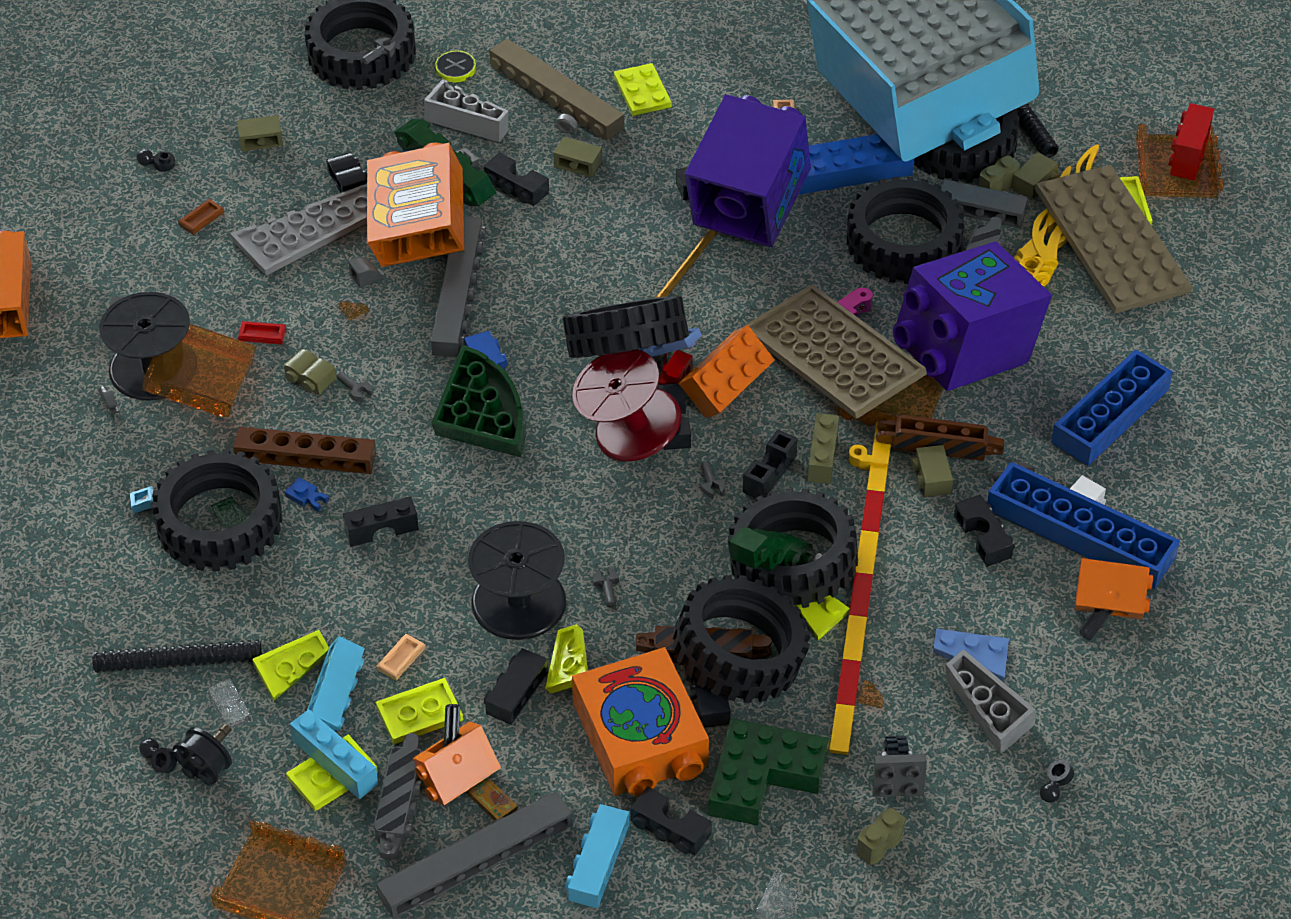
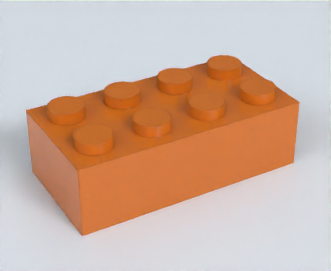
[679,325,775,418]

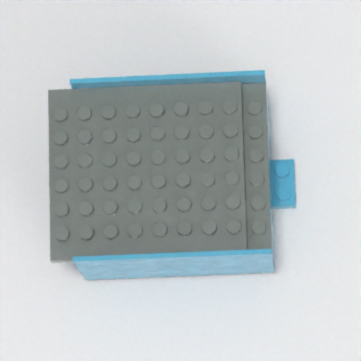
[802,0,1039,161]

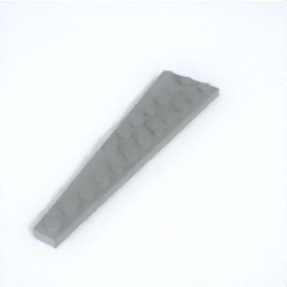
[230,148,478,276]

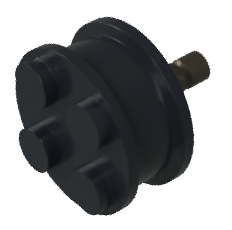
[171,724,232,785]

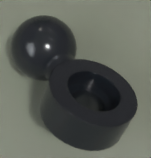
[137,149,175,172]
[139,738,177,773]
[1040,759,1074,803]

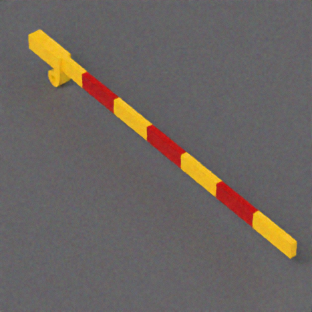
[829,422,891,755]

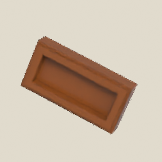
[178,199,225,235]

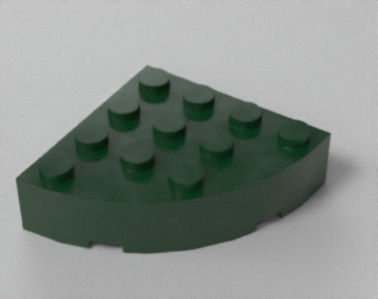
[431,345,526,457]

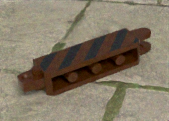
[876,415,1004,461]
[636,625,772,664]

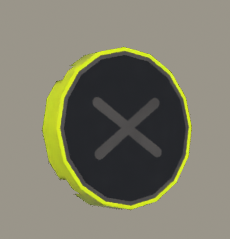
[435,51,476,83]

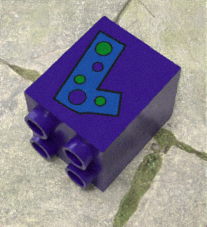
[685,94,811,248]
[893,241,1052,391]

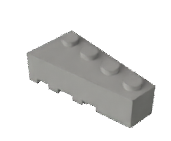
[424,79,508,142]
[946,649,1036,754]

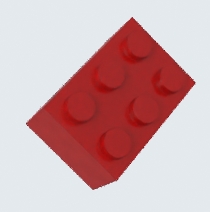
[1168,103,1215,181]

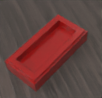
[238,321,286,345]

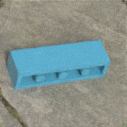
[307,636,365,731]
[290,709,378,800]
[565,804,629,908]

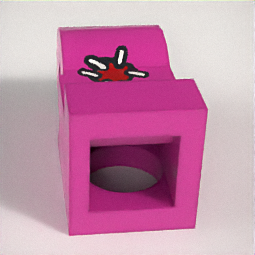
[837,288,873,317]

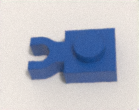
[285,477,329,511]

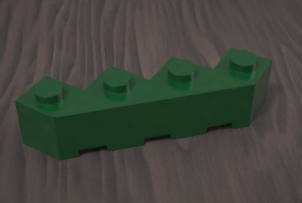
[394,119,496,206]
[729,527,814,571]

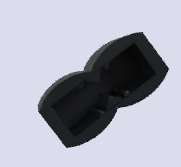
[326,152,367,193]

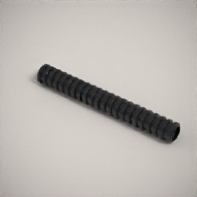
[1017,103,1059,158]
[92,639,262,673]

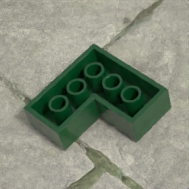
[708,718,829,826]

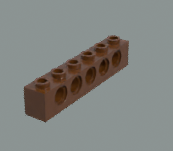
[233,426,376,474]

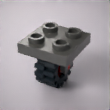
[872,736,927,798]

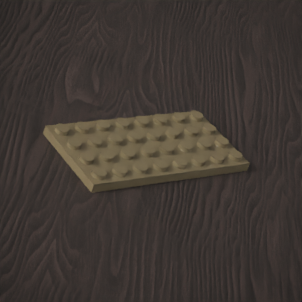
[1035,165,1193,314]
[743,284,927,419]

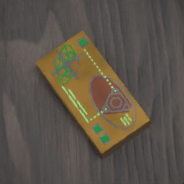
[466,777,518,821]

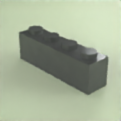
[941,179,1028,228]

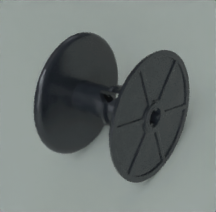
[99,292,197,400]
[468,521,566,640]

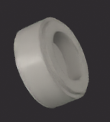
[556,114,577,133]

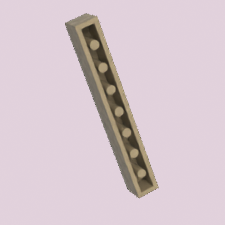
[490,38,624,140]

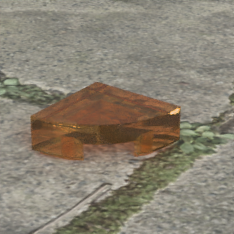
[338,301,369,320]
[858,680,883,708]

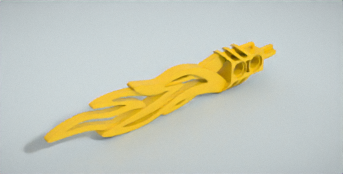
[1014,144,1099,287]

